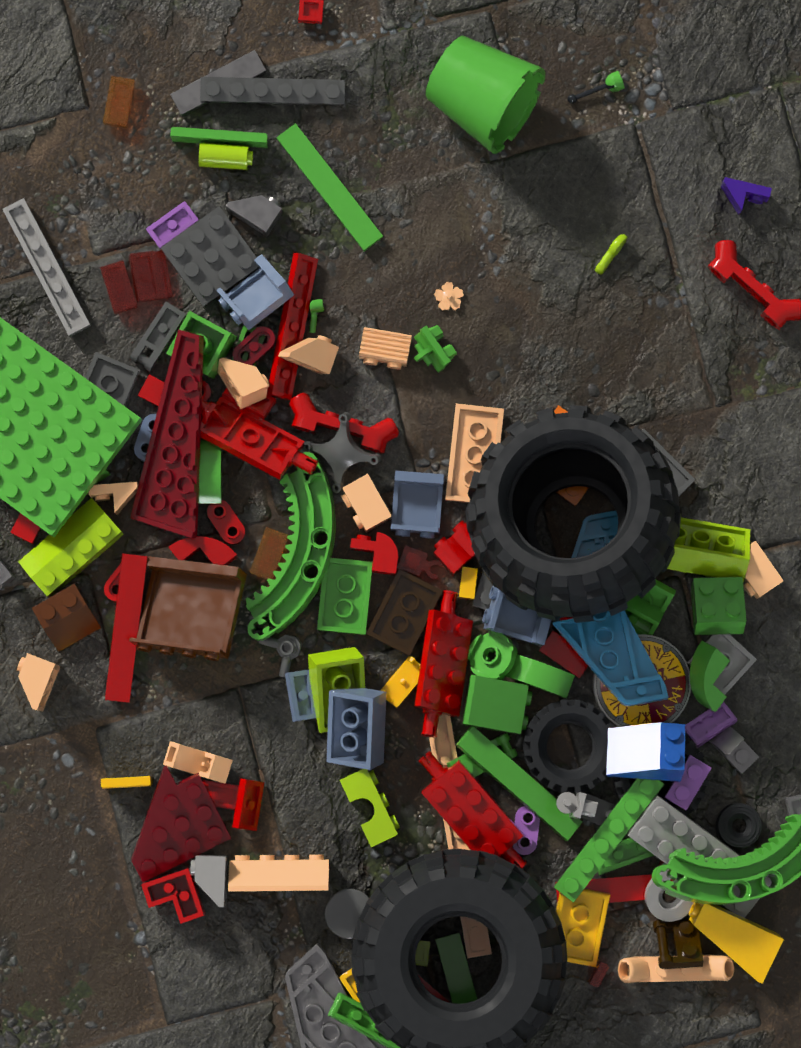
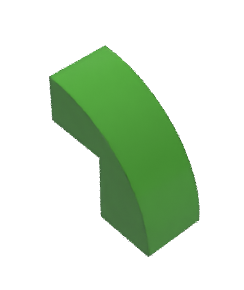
[198,437,222,504]
[690,641,730,712]
[505,654,575,698]

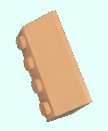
[228,854,329,891]

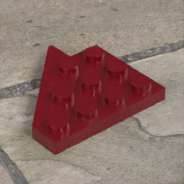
[131,765,231,883]

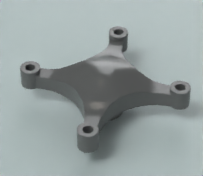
[303,412,381,493]

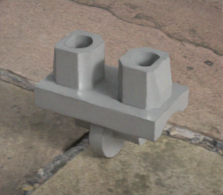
[556,792,598,819]

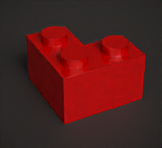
[141,868,206,924]

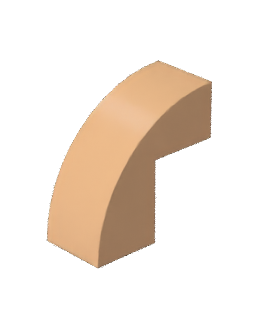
[163,741,233,784]

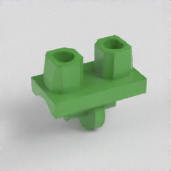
[414,325,457,373]

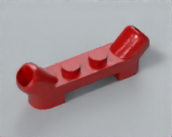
[708,240,801,330]
[289,393,399,454]

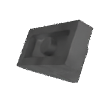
[709,726,759,774]

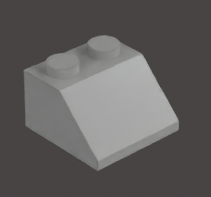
[190,855,228,907]

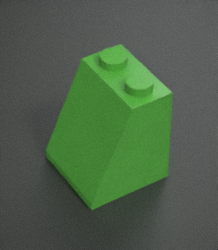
[462,675,532,735]

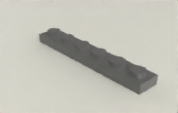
[200,77,345,105]

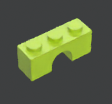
[340,769,400,847]

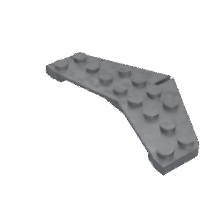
[285,943,387,1048]

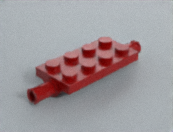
[200,397,318,480]
[414,590,473,738]
[418,751,527,868]

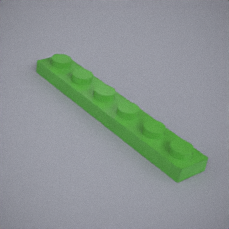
[554,779,664,903]

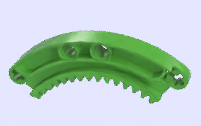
[246,452,336,641]
[652,814,801,905]

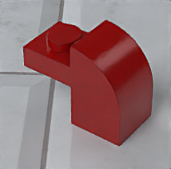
[350,532,398,576]

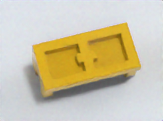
[380,656,421,709]

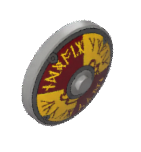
[593,634,691,727]

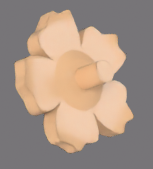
[434,282,464,311]

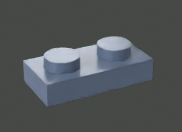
[285,670,316,722]

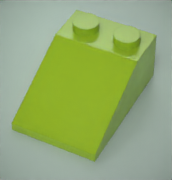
[308,647,365,733]

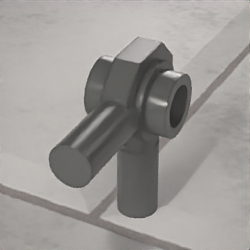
[259,634,302,678]

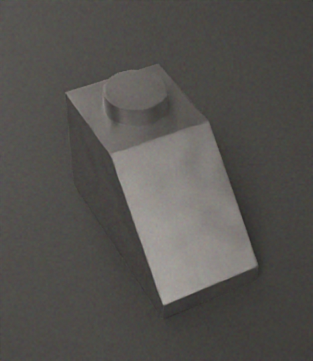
[226,195,283,237]

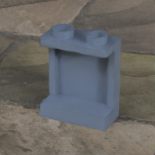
[216,254,294,330]
[391,471,444,539]
[482,586,551,646]

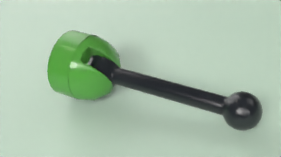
[567,71,625,104]

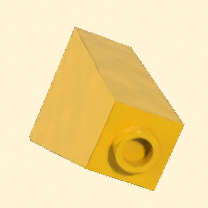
[689,902,784,984]

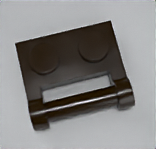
[653,919,703,969]

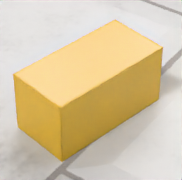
[459,567,478,600]

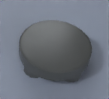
[325,889,369,939]

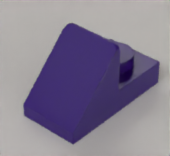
[721,177,772,215]

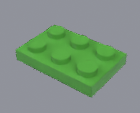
[317,558,373,635]

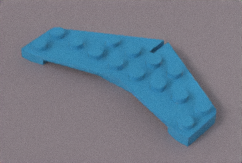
[553,511,668,706]

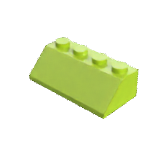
[18,498,124,598]
[667,517,750,582]

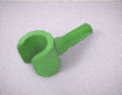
[309,299,324,333]

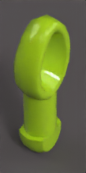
[595,234,627,275]

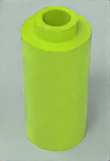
[199,143,253,170]

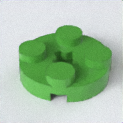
[468,631,518,680]

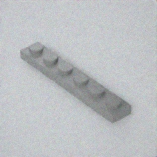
[2,198,91,337]

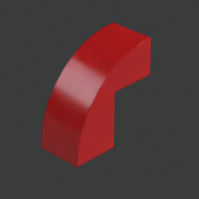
[168,536,238,566]

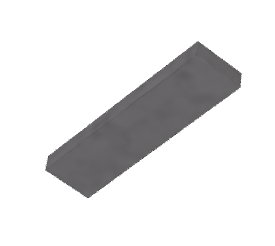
[170,50,267,117]

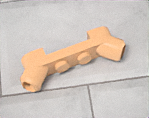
[618,954,734,983]

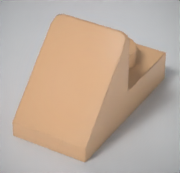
[89,482,139,515]

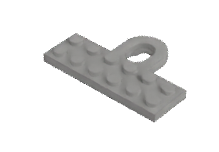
[627,794,772,922]

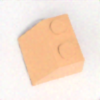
[17,653,61,712]

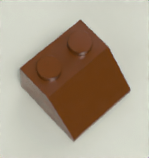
[32,584,101,652]

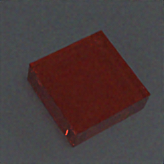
[588,960,609,988]

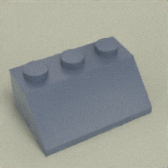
[326,688,387,770]

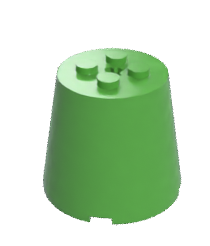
[426,36,545,154]

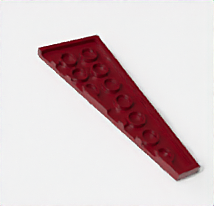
[130,329,204,538]

